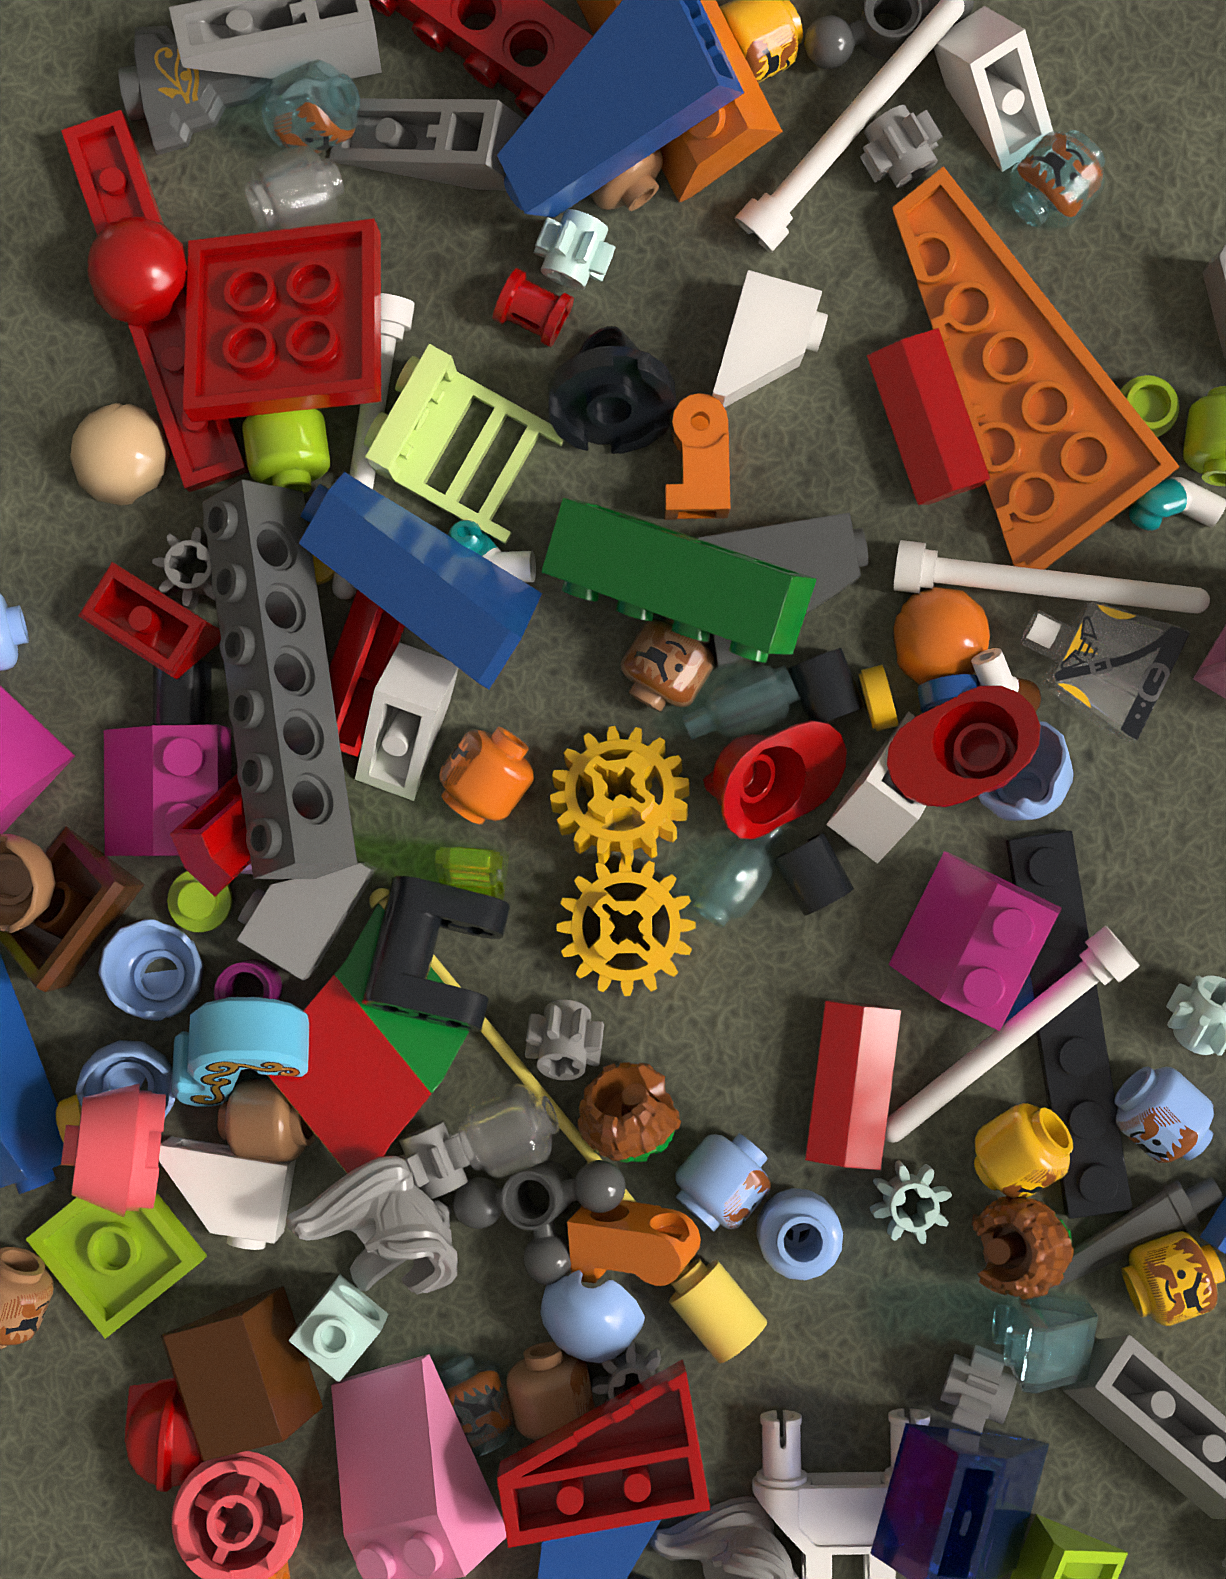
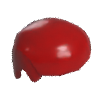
[88,216,187,325]

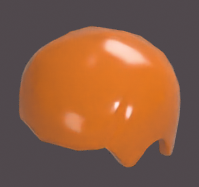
[893,586,990,685]

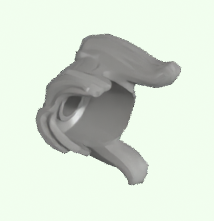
[286,1156,458,1295]
[649,1496,799,1579]

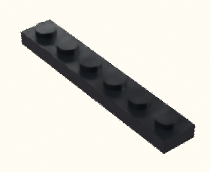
[1006,831,1132,1219]

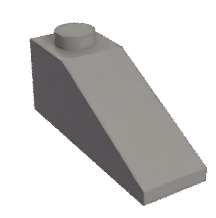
[169,0,382,85]
[329,98,525,191]

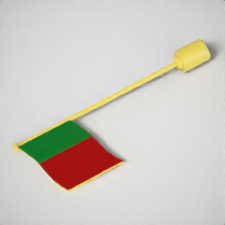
[267,888,767,1363]

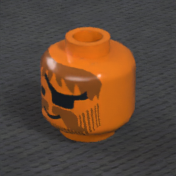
[439,727,534,825]

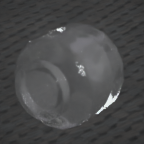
[244,145,344,232]
[458,1084,559,1178]

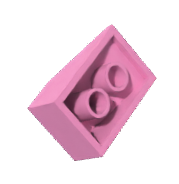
[331,1354,506,1579]

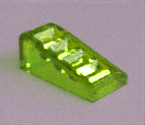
[435,846,509,900]

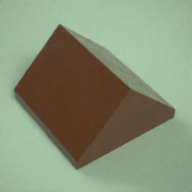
[0,826,145,992]
[160,1286,323,1461]

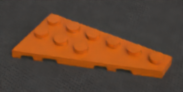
[892,166,1180,570]

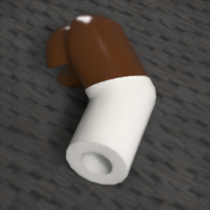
[971,648,1042,712]

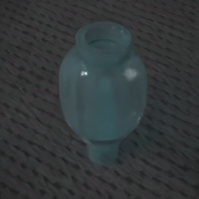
[682,665,800,740]
[692,827,784,928]

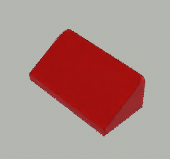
[78,562,221,679]

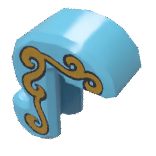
[171,997,309,1107]

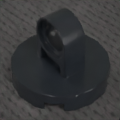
[548,326,676,454]

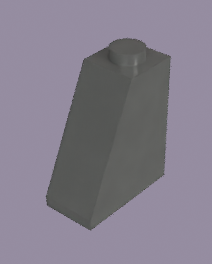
[698,512,868,670]

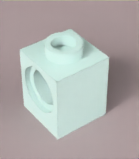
[288,1274,389,1382]

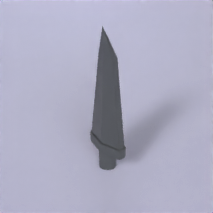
[1049,1177,1224,1289]

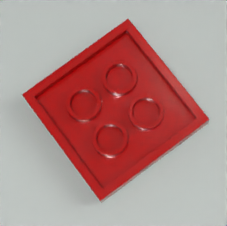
[183,218,381,422]

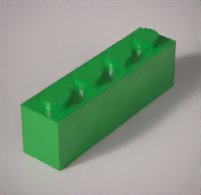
[541,498,817,663]

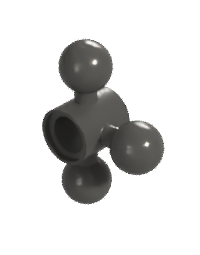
[804,0,974,69]
[452,1160,626,1285]

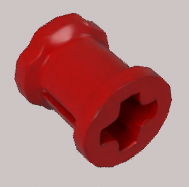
[492,268,574,348]

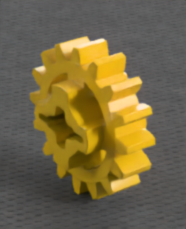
[550,726,689,866]
[557,857,696,996]

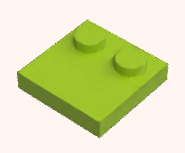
[26,1192,207,1339]

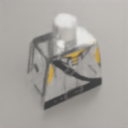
[1020,601,1190,744]

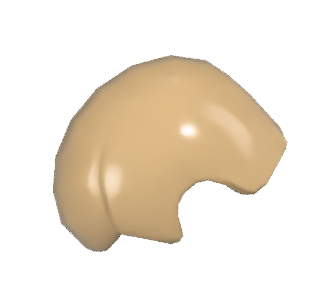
[70,403,170,505]

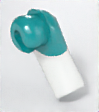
[1129,476,1226,531]
[448,520,536,582]

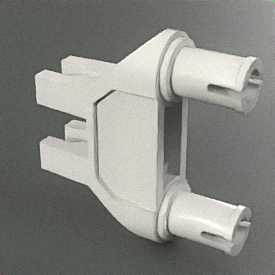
[752,1408,940,1579]

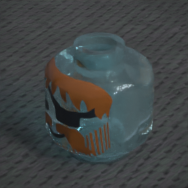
[262,59,360,157]
[1010,130,1105,229]
[437,1353,515,1457]

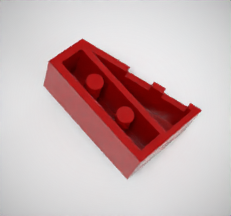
[497,1359,711,1548]

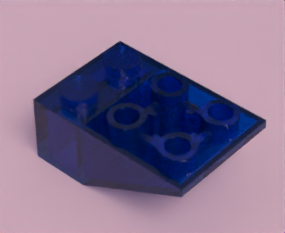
[870,1423,1049,1579]

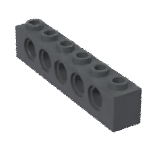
[202,480,357,879]

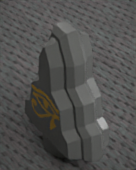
[119,25,278,155]

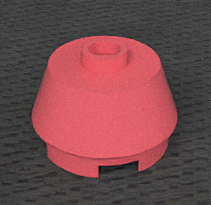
[61,1083,166,1217]
[172,1451,303,1579]

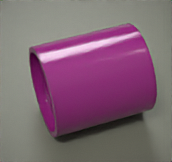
[214,959,282,1000]

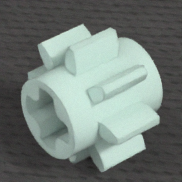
[534,209,616,290]
[1166,975,1226,1055]
[870,1160,952,1244]

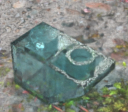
[992,1290,1098,1394]

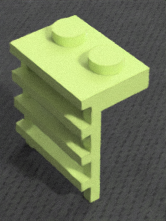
[364,344,565,545]

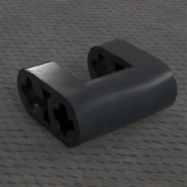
[362,876,510,1032]

